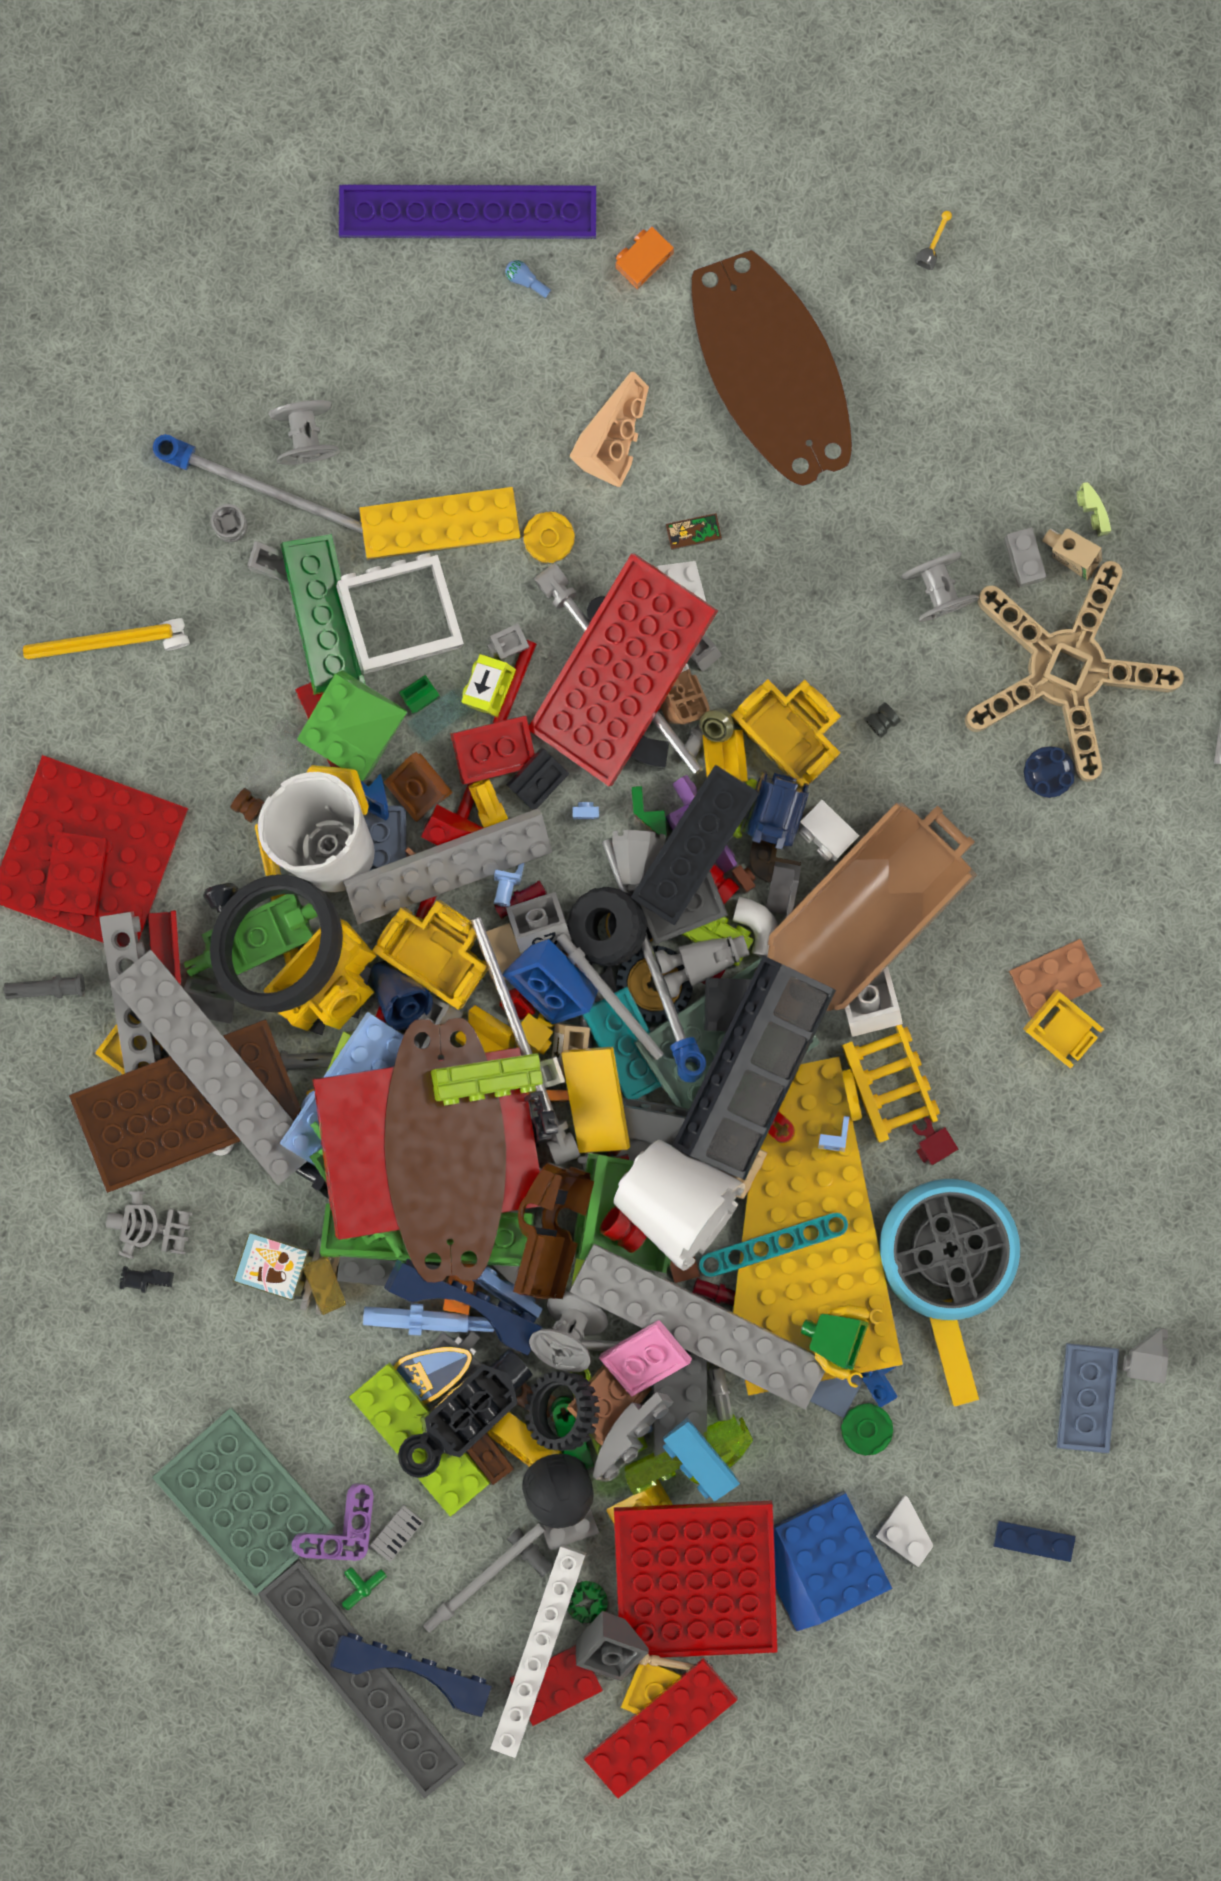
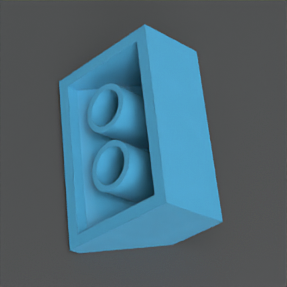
[663,1417,740,1502]

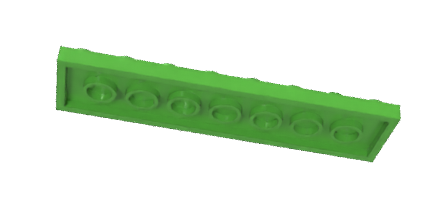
[320,1203,534,1266]

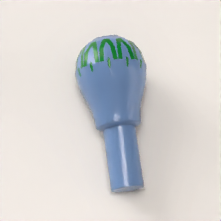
[505,260,551,298]

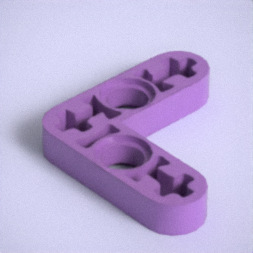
[292,1483,373,1561]

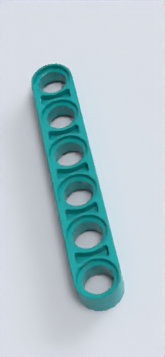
[699,1213,848,1277]

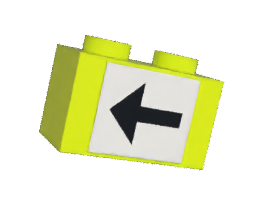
[461,654,516,717]

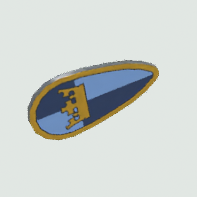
[394,1346,473,1404]

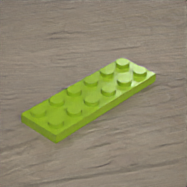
[349,1362,491,1517]

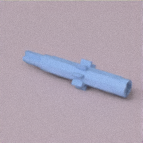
[363,1303,494,1336]

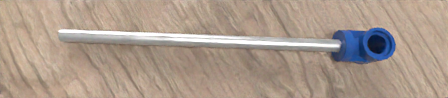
[153,434,363,534]
[602,839,706,1083]

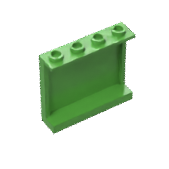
[573,1153,671,1273]

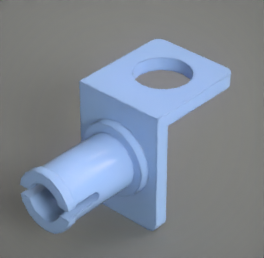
[494,863,524,907]

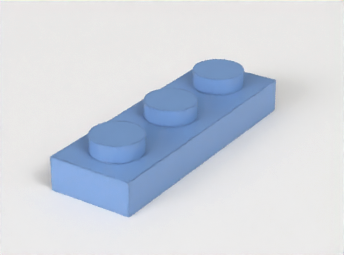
[472,1267,543,1318]

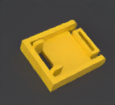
[1023,989,1104,1069]

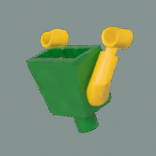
[801,1305,883,1388]

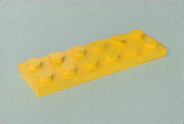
[359,487,520,560]

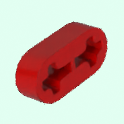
[768,1111,795,1143]

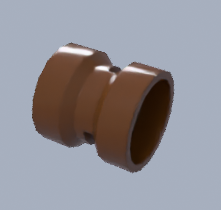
[230,788,265,823]

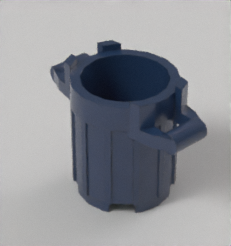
[743,771,809,849]

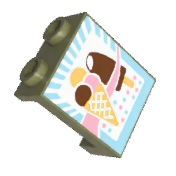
[233,1231,313,1301]

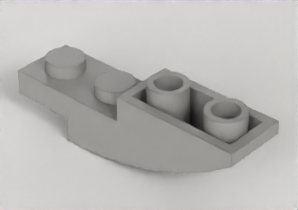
[593,1392,674,1482]

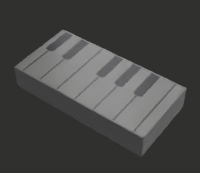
[370,1504,424,1562]

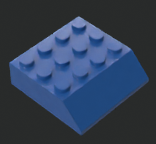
[773,1491,893,1631]

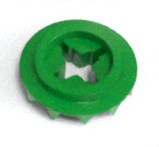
[567,1581,608,1623]

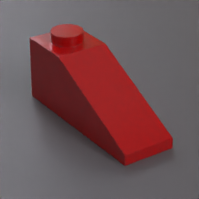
[421,804,484,846]

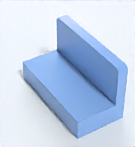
[818,1116,849,1152]

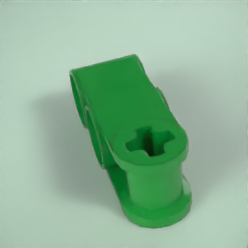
[551,1396,594,1469]

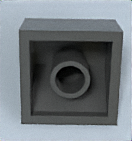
[575,1611,649,1681]

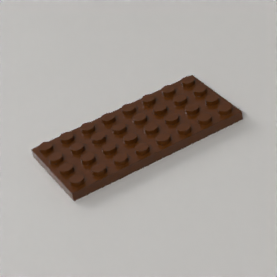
[69,1019,301,1193]

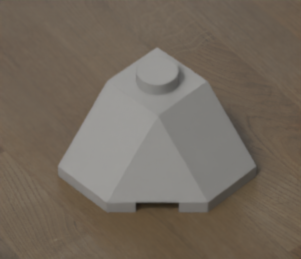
[1123,1328,1168,1383]

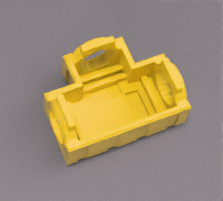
[731,679,841,788]
[372,900,489,1010]
[263,919,376,1031]

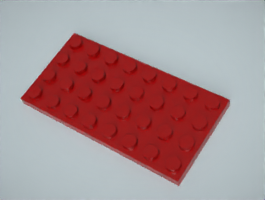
[529,553,719,786]

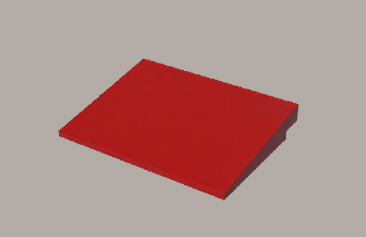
[313,1047,540,1240]

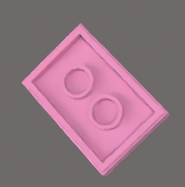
[599,1320,692,1397]

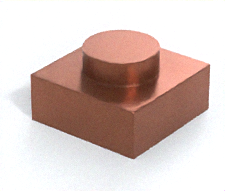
[731,865,756,893]

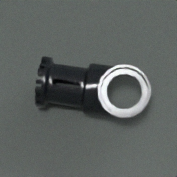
[119,1266,174,1293]

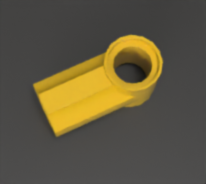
[468,778,508,828]

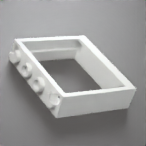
[336,553,464,675]

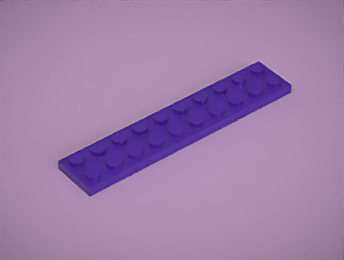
[339,185,596,239]

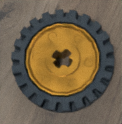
[616,945,693,1023]

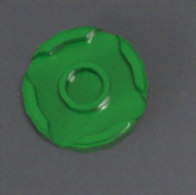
[841,1403,893,1456]

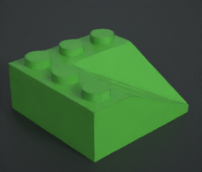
[297,670,408,781]

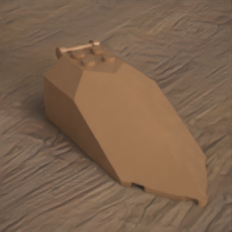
[767,803,977,1024]

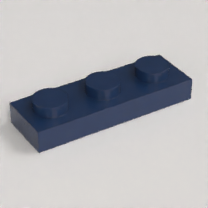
[993,1520,1076,1562]

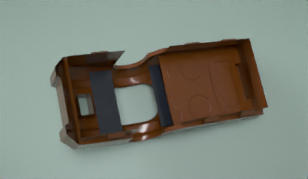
[513,1163,595,1299]

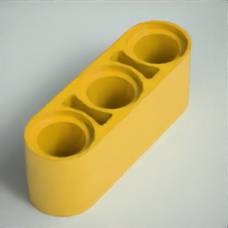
[487,1412,562,1467]

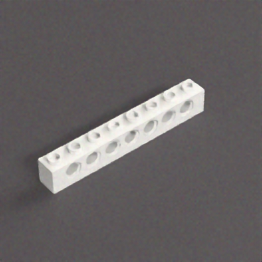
[490,1545,587,1758]

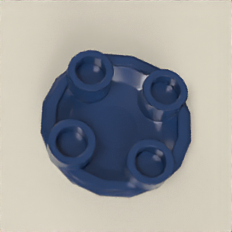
[1023,746,1075,798]

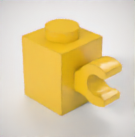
[514,1013,555,1055]

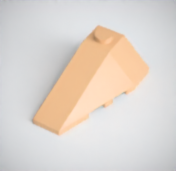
[569,372,649,487]

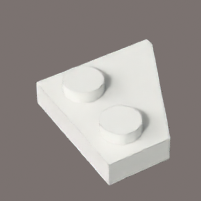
[875,1495,933,1567]

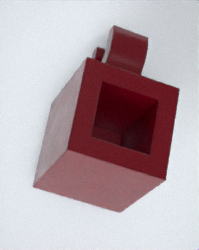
[911,1117,959,1166]

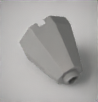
[612,830,665,892]

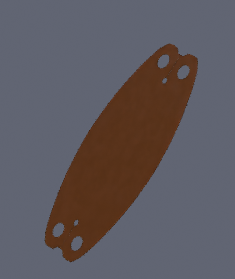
[691,250,852,486]
[385,1018,506,1283]

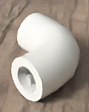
[733,897,778,957]

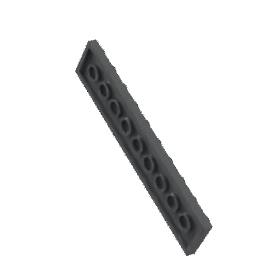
[258,1560,466,1799]

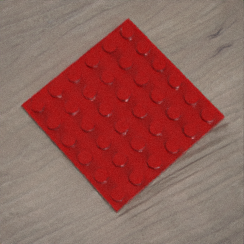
[0,755,189,947]
[614,1500,778,1658]

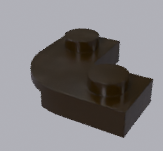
[750,840,801,883]

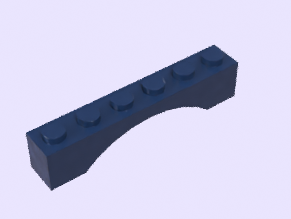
[384,1258,542,1355]
[330,1632,492,1717]

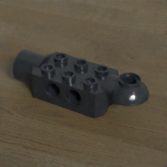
[398,1349,533,1478]

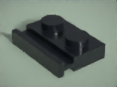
[506,747,569,810]

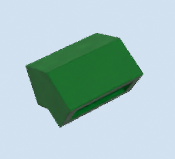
[398,675,440,715]

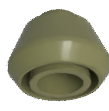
[699,708,733,742]

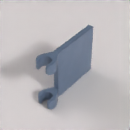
[810,1375,863,1418]

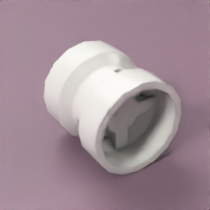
[159,618,190,651]

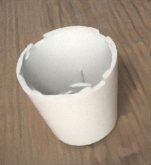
[258,772,375,892]
[613,1140,745,1271]

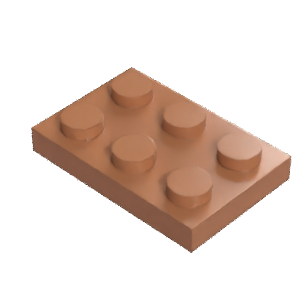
[1009,939,1102,1018]
[567,1364,652,1445]

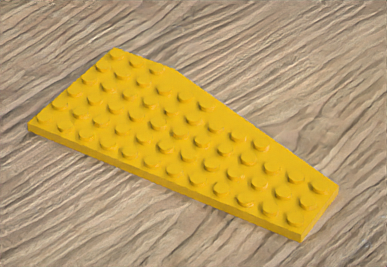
[733,1057,903,1396]

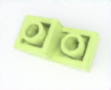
[1076,482,1111,536]

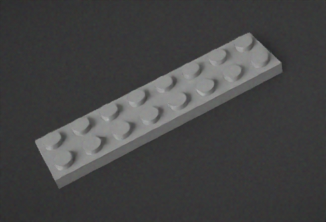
[343,808,552,925]

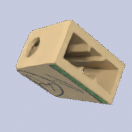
[1043,528,1102,581]

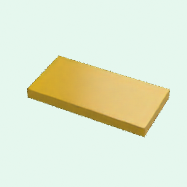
[561,1047,630,1153]

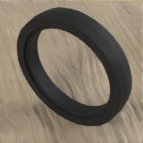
[210,875,343,1013]

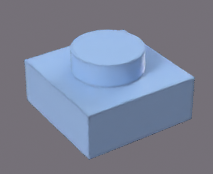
[573,802,599,819]

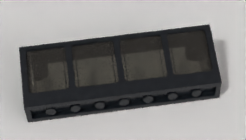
[672,955,836,1180]

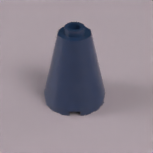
[370,961,433,1031]

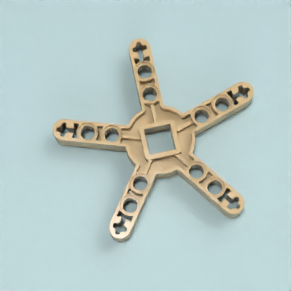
[965,561,1184,782]

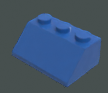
[502,939,598,1024]

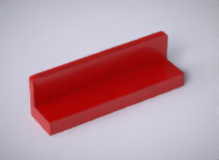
[148,910,181,985]

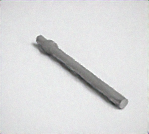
[556,932,664,1060]
[423,1522,546,1633]

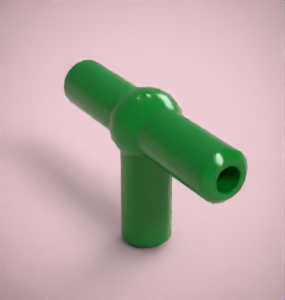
[342,1567,387,1610]

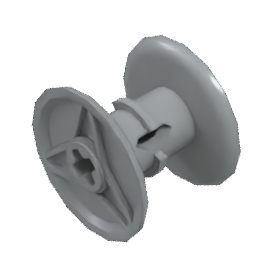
[268,400,340,465]
[901,552,979,622]
[529,1292,608,1372]

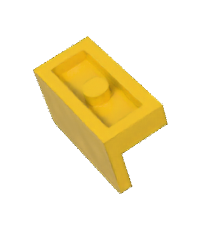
[703,730,748,782]
[455,1005,515,1052]

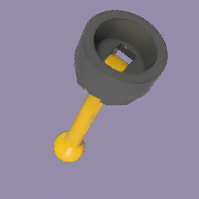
[915,210,952,270]

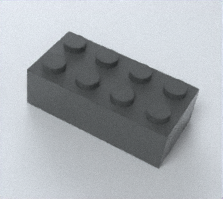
[654,1354,707,1460]

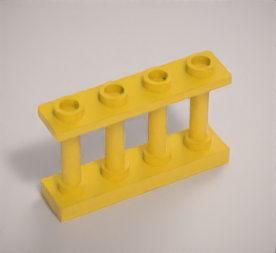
[841,1024,940,1143]

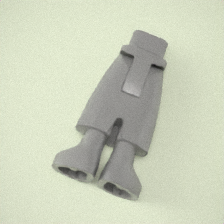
[655,935,750,998]

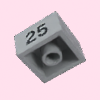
[506,892,572,954]

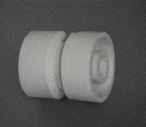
[211,504,248,543]

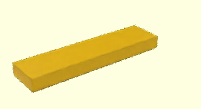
[929,1298,979,1407]

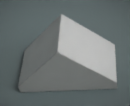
[247,541,289,583]

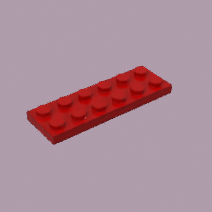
[584,1658,738,1799]

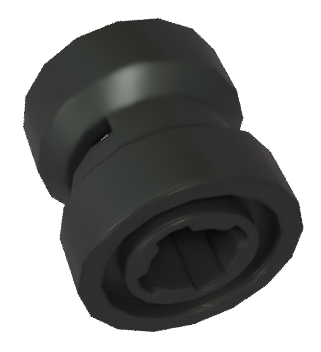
[865,702,901,738]

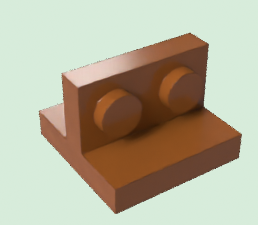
[383,752,453,822]

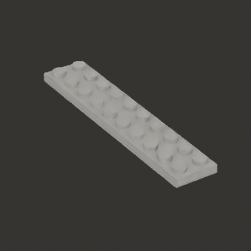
[110,950,307,1185]
[570,1243,825,1409]

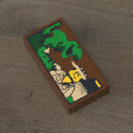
[666,513,722,550]

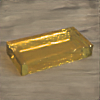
[302,1256,347,1315]

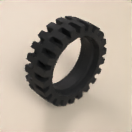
[524,1372,600,1451]

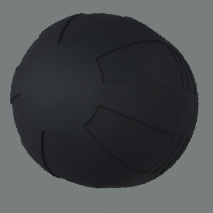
[522,1454,594,1529]

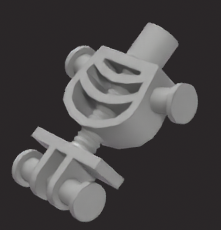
[106,1191,193,1259]

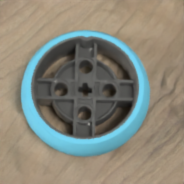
[879,1179,1020,1320]

